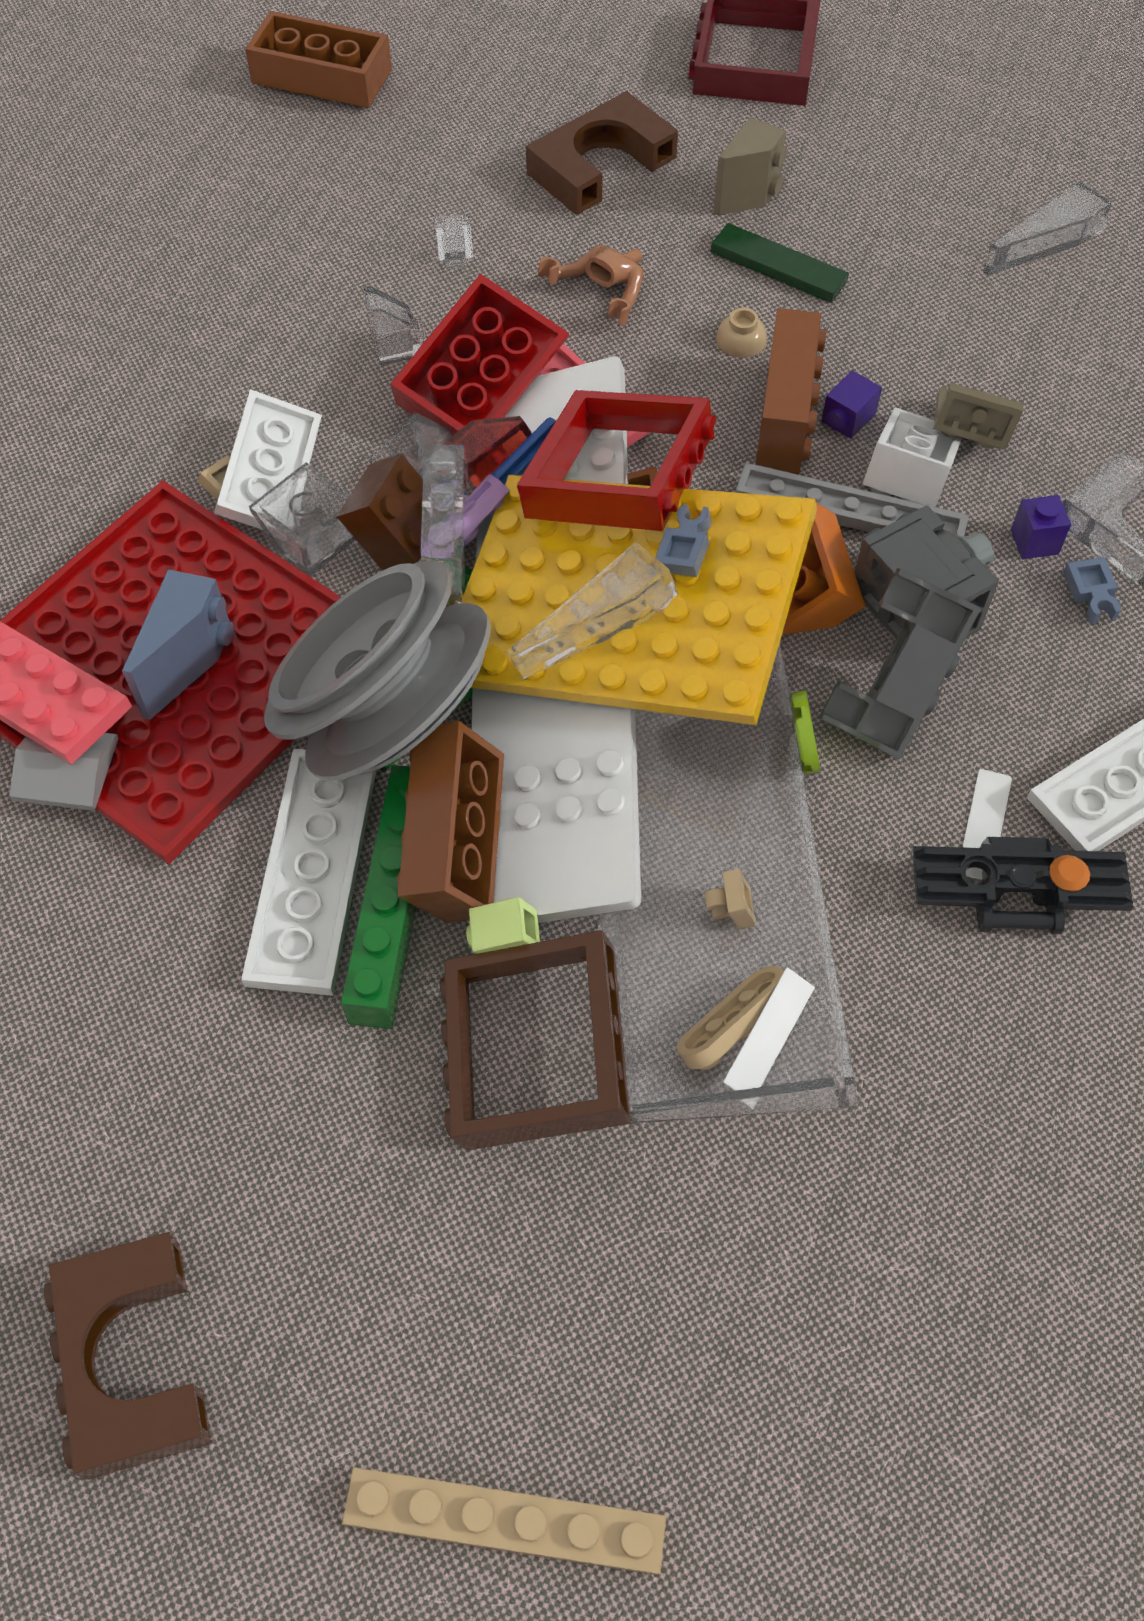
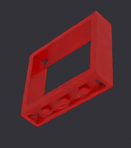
[517,390,717,531]

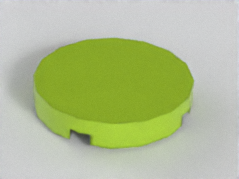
[790,690,821,775]

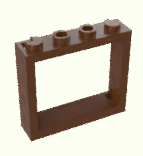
[440,930,631,1151]

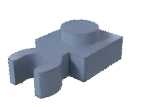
[654,504,712,577]
[1063,557,1121,624]

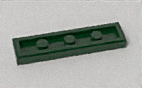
[711,223,849,303]

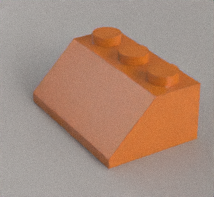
[782,497,866,635]

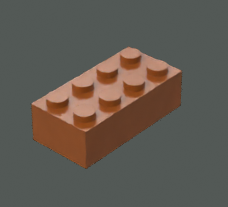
[245,11,392,108]
[755,308,827,475]
[397,721,504,923]

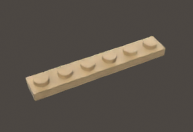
[342,1467,666,1576]

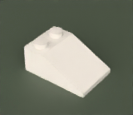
[862,407,962,507]

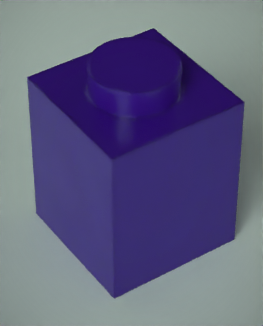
[821,370,882,439]
[1010,495,1071,560]

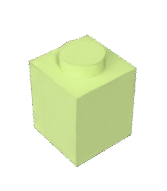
[466,897,540,954]

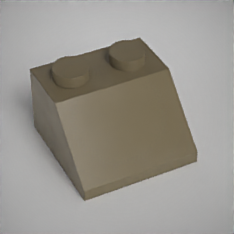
[713,117,788,215]

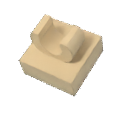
[705,868,756,929]

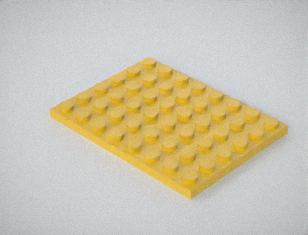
[461,475,817,725]

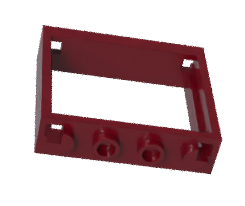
[688,0,821,106]

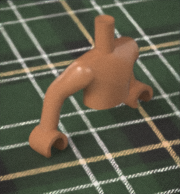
[537,245,644,326]

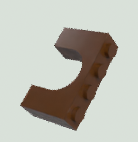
[526,91,678,215]
[44,1232,212,1480]

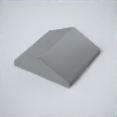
[9,733,118,811]

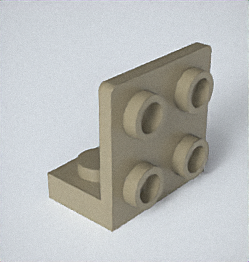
[933,382,1023,450]

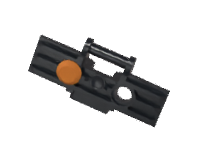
[912,837,1134,935]

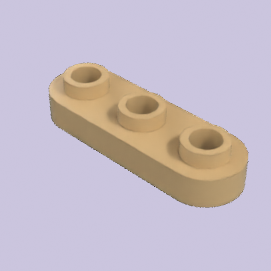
[677,966,784,1070]

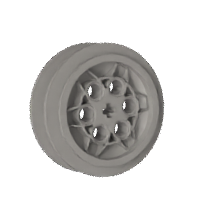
[264,561,491,781]

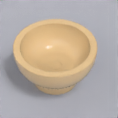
[716,308,767,358]

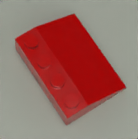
[390,274,569,448]

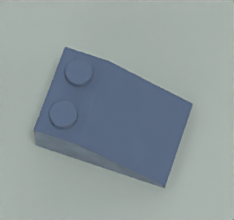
[122,570,233,719]

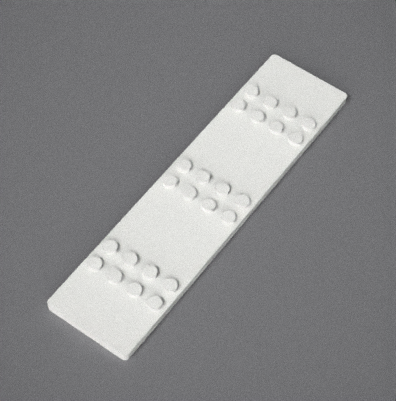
[467,356,641,924]

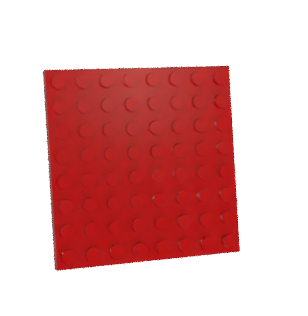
[0,480,341,865]

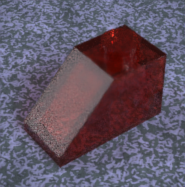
[442,416,532,488]

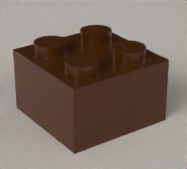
[336,453,448,570]

